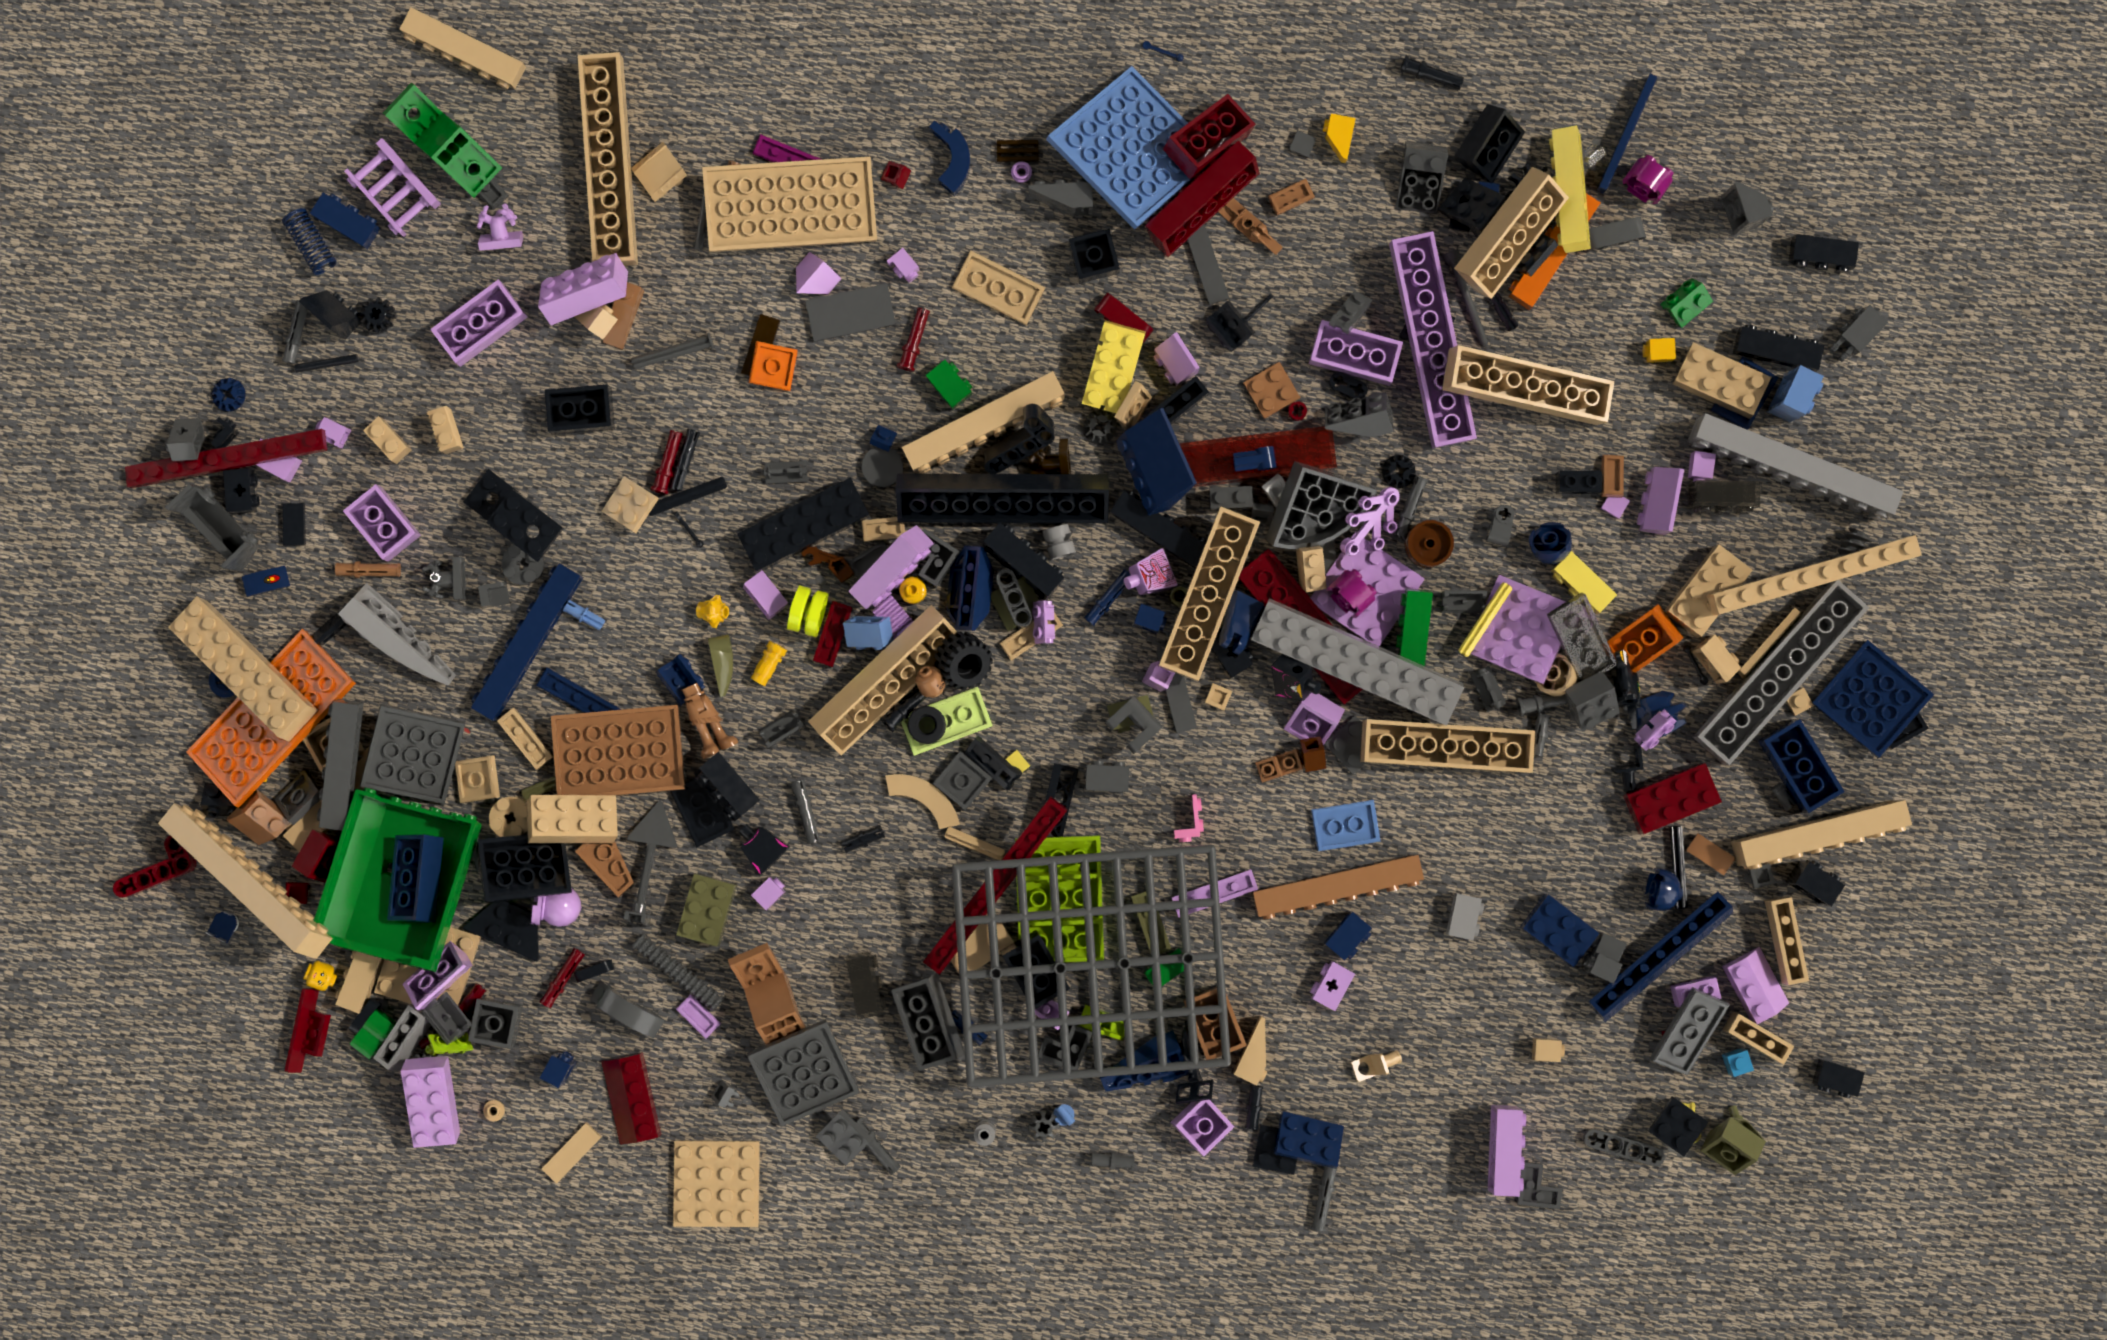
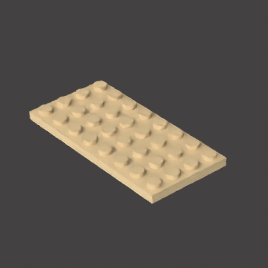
[702,157,877,252]

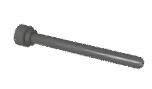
[1442,249,1488,347]

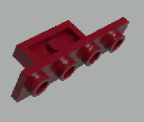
[284,988,331,1073]

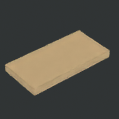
[952,250,1045,326]

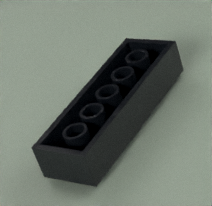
[737,477,870,573]

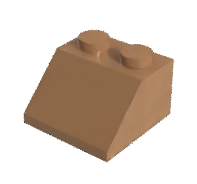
[226,789,290,845]

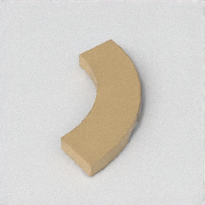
[885,774,960,829]

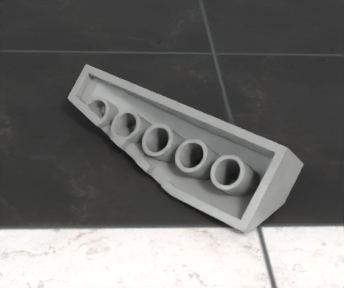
[338,583,456,685]

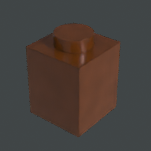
[1300,736,1326,772]

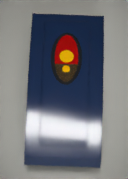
[241,566,290,597]

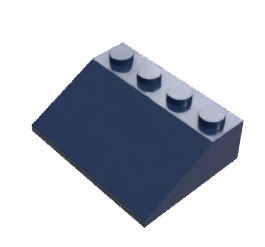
[1116,408,1197,515]

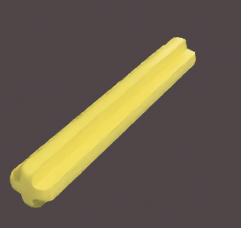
[1458,582,1512,657]

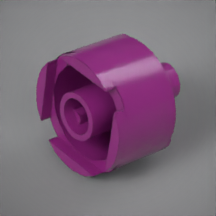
[1623,155,1674,204]
[1327,569,1377,618]

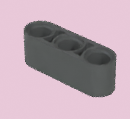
[1587,217,1646,253]
[996,569,1032,629]

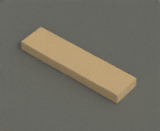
[1737,608,1801,678]

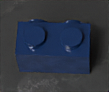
[1324,911,1372,961]

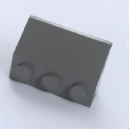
[1720,182,1774,235]

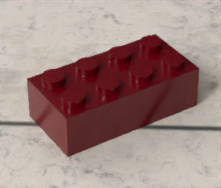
[1163,94,1256,180]
[1623,763,1722,835]

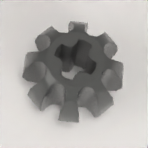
[1028,1111,1060,1143]

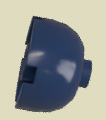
[1529,522,1572,564]
[1645,868,1683,911]

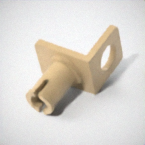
[1351,1050,1402,1082]

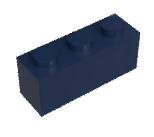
[310,192,381,250]

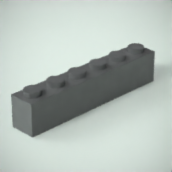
[317,699,364,831]

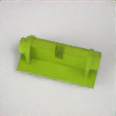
[426,1032,473,1056]

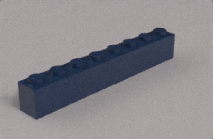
[471,563,584,721]
[1589,891,1733,1022]

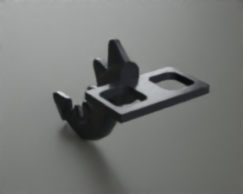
[1175,1021,1214,1104]

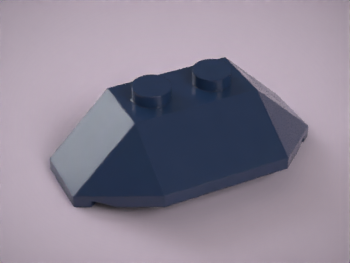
[946,546,994,631]

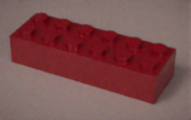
[1145,140,1260,258]

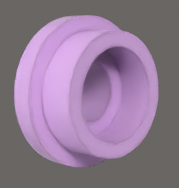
[1011,162,1032,183]

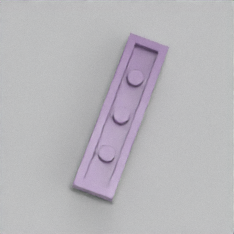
[1171,869,1258,918]

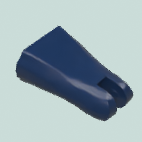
[1219,590,1265,655]

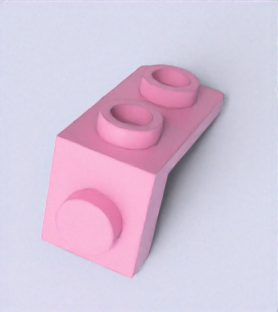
[1173,794,1204,842]

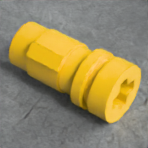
[751,640,788,686]

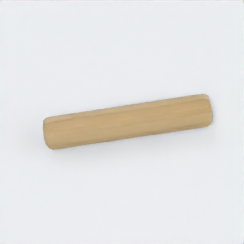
[944,827,1005,860]

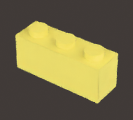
[1551,551,1617,614]

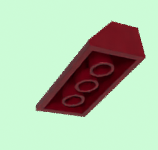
[601,1052,661,1145]

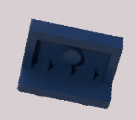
[655,654,705,706]

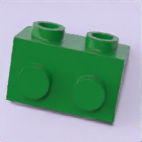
[1660,278,1713,328]

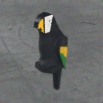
[1613,650,1641,730]

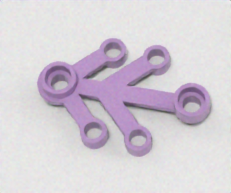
[1340,487,1399,556]

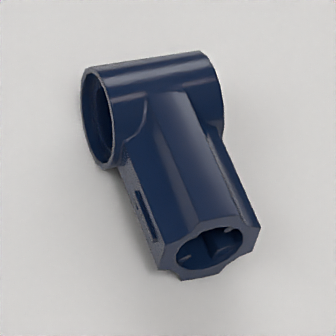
[1233,446,1277,472]

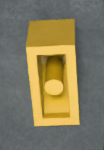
[1323,113,1356,163]

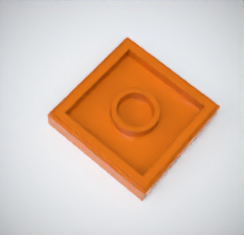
[748,341,798,391]

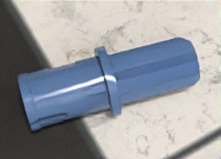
[563,599,605,630]

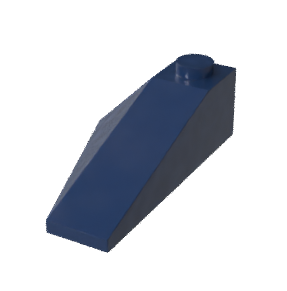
[1100,1030,1189,1092]

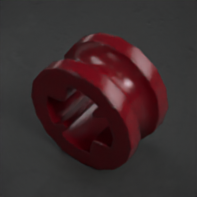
[1288,401,1307,421]

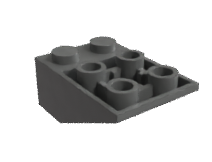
[1396,141,1448,214]
[1028,179,1093,216]
[1325,392,1393,437]

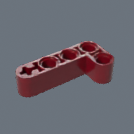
[113,835,197,898]

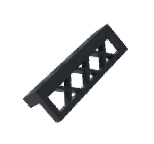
[1045,763,1079,837]

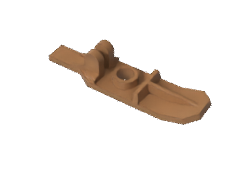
[1218,198,1283,255]

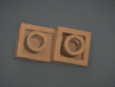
[1256,749,1304,783]
[1686,833,1736,875]

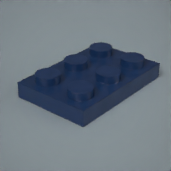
[1275,1111,1344,1169]

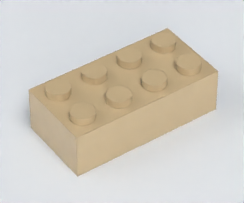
[1673,342,1771,419]
[1664,544,1753,638]
[527,795,618,843]

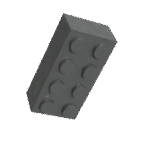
[891,974,965,1071]

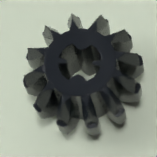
[359,297,396,333]

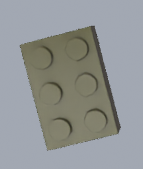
[676,873,737,947]

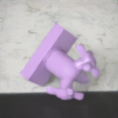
[477,203,523,251]

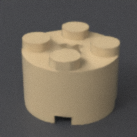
[489,797,528,837]

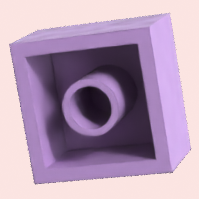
[1170,1093,1234,1156]

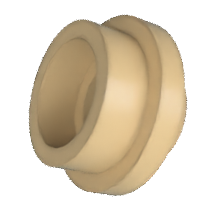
[483,1100,505,1121]

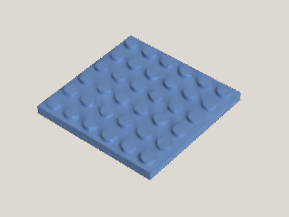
[1046,66,1196,230]

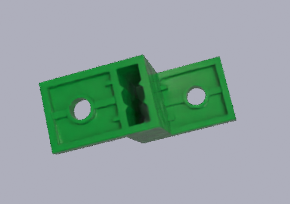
[383,82,502,198]

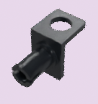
[1611,743,1644,792]

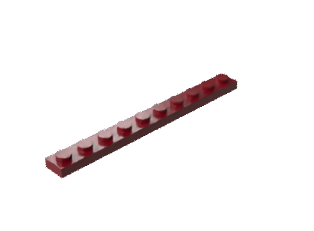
[125,429,327,488]
[923,796,1067,975]

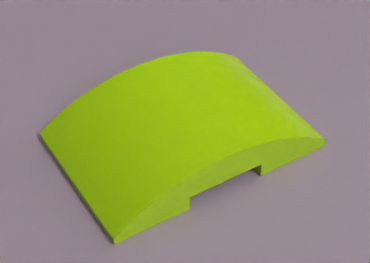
[1015,835,1104,962]

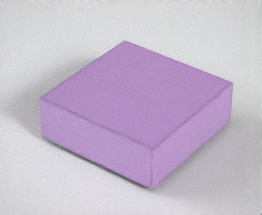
[1600,497,1630,519]

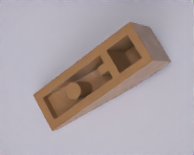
[603,282,645,350]

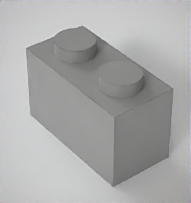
[1446,893,1484,940]

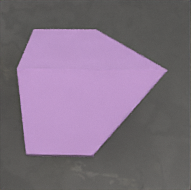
[796,252,841,294]

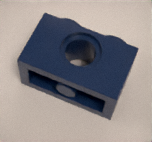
[1133,603,1167,634]
[540,1050,577,1088]

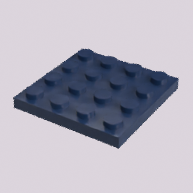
[1812,640,1934,759]

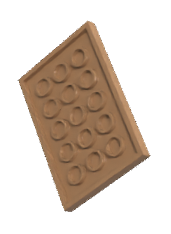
[551,705,685,795]

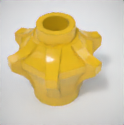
[696,595,729,628]

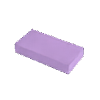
[676,995,721,1039]

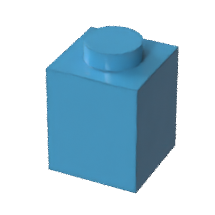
[1722,1048,1754,1077]

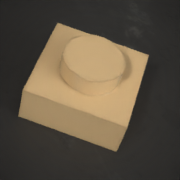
[1205,683,1232,711]
[1786,687,1814,716]

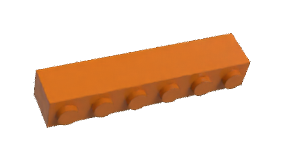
[1508,193,1601,310]

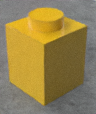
[1642,338,1676,363]

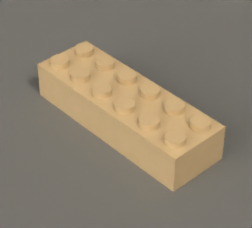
[1454,167,1569,299]

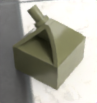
[1700,1106,1766,1175]

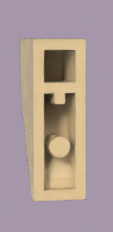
[1233,1016,1267,1086]

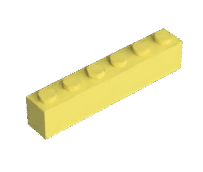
[1549,125,1591,253]

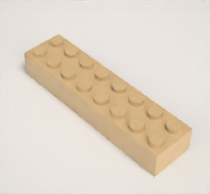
[1442,345,1614,425]
[902,371,1065,474]
[1158,506,1260,682]
[168,596,318,741]
[808,605,957,756]
[1360,719,1535,773]
[1731,800,1912,870]

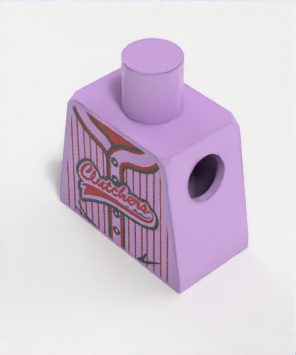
[1124,548,1178,595]

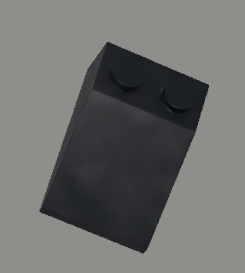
[299,290,361,340]

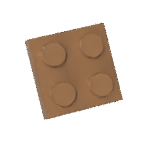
[1243,362,1301,419]

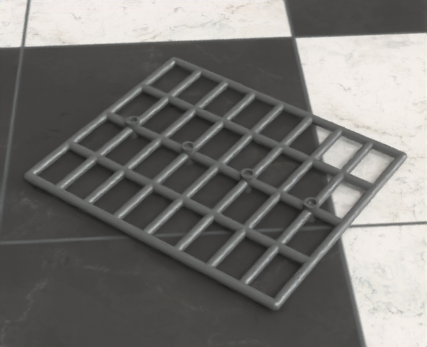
[952,845,1231,1087]

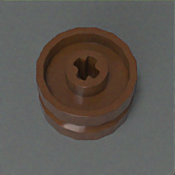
[1404,520,1454,568]

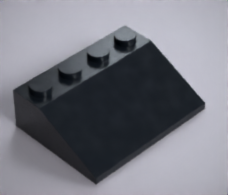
[476,834,572,902]

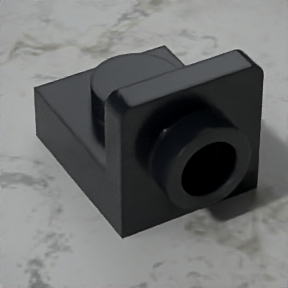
[211,417,239,449]

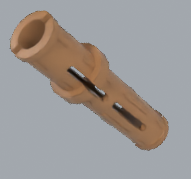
[335,561,401,578]

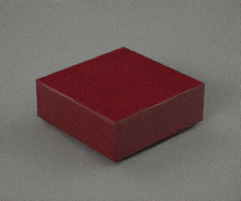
[286,882,308,904]

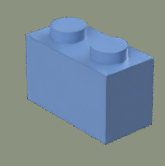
[843,616,893,650]

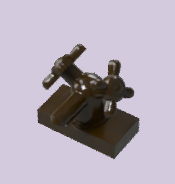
[1028,438,1071,474]

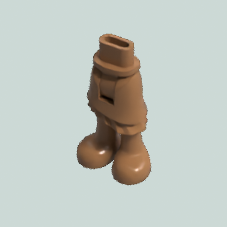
[682,683,738,759]

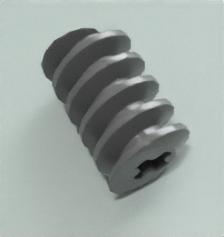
[1834,528,1873,558]

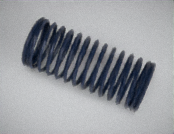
[282,208,337,275]

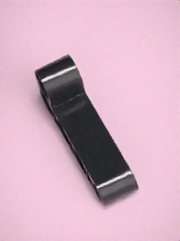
[984,404,1055,474]

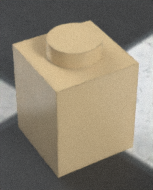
[1532,1038,1565,1062]

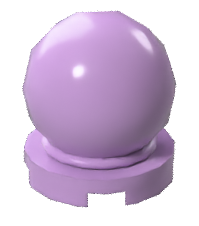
[531,888,582,927]

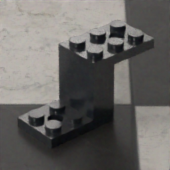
[1438,178,1558,277]
[463,469,564,562]

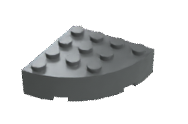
[1265,461,1377,549]

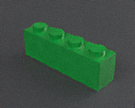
[1396,588,1433,666]

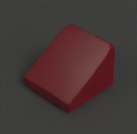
[880,161,911,189]

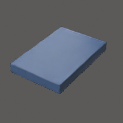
[1311,800,1381,851]

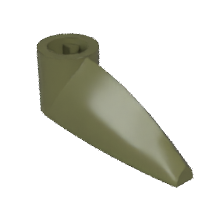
[708,634,733,697]

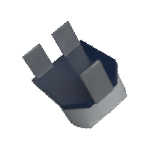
[206,911,239,943]

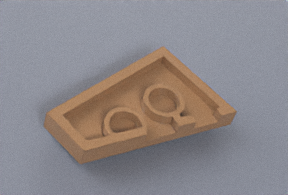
[575,841,634,898]

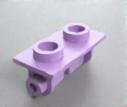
[1032,600,1055,644]
[1634,709,1677,751]

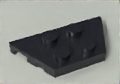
[463,900,540,962]

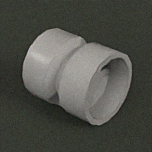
[1042,524,1076,560]

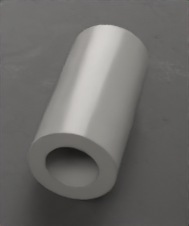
[974,1119,996,1146]

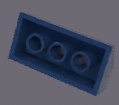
[387,834,444,923]

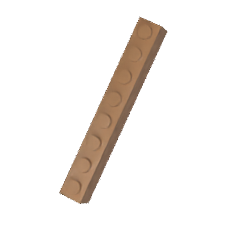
[1252,854,1424,920]

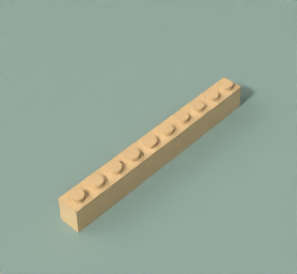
[1706,535,1922,616]

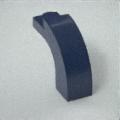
[929,120,970,197]

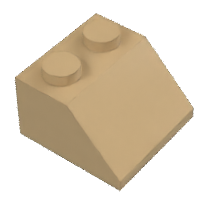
[1691,635,1741,684]

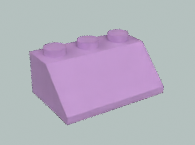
[1637,467,1684,535]
[403,941,473,1010]
[1722,947,1789,1025]

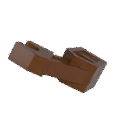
[801,546,854,583]

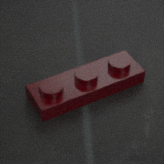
[813,601,853,667]

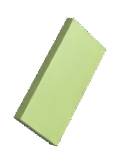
[901,687,993,756]

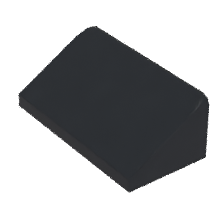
[313,607,347,645]

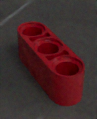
[1094,293,1154,345]

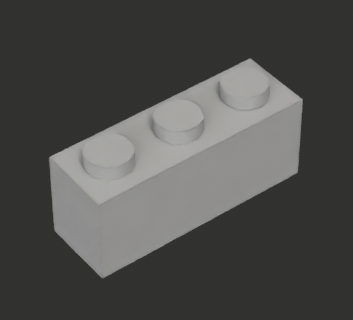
[374,1005,431,1071]

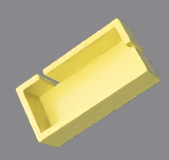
[1082,320,1146,413]

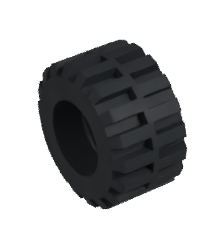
[934,631,993,690]

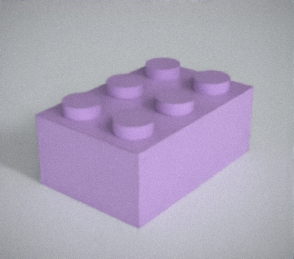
[343,484,421,562]

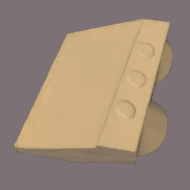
[631,142,687,202]

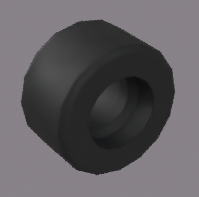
[908,706,946,744]

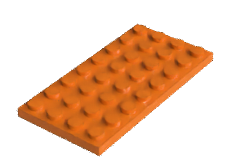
[186,629,356,808]

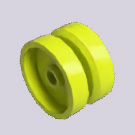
[787,585,829,637]

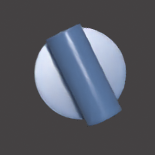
[1053,1104,1075,1126]

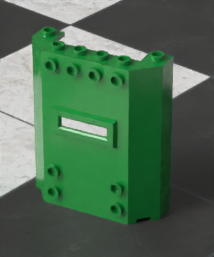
[314,787,482,972]

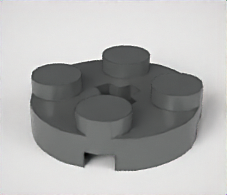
[502,545,545,585]

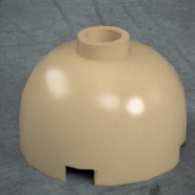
[1534,653,1577,697]

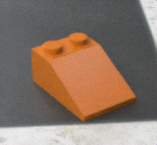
[1603,604,1684,672]

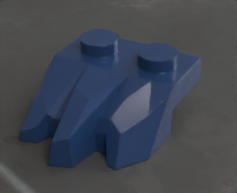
[1636,691,1688,744]

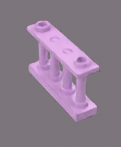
[344,138,441,237]

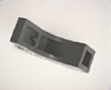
[590,981,665,1038]

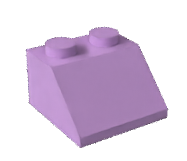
[1153,332,1200,387]
[1284,693,1345,745]

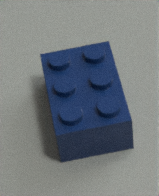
[1520,894,1600,967]

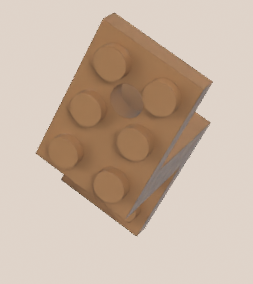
[728,943,806,1044]

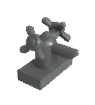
[422,557,466,600]

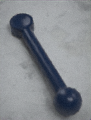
[1142,41,1184,62]

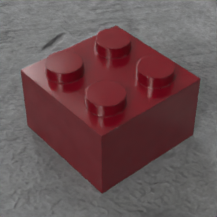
[291,829,340,883]

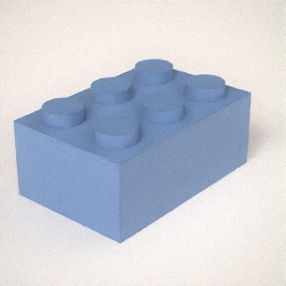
[1767,365,1824,423]

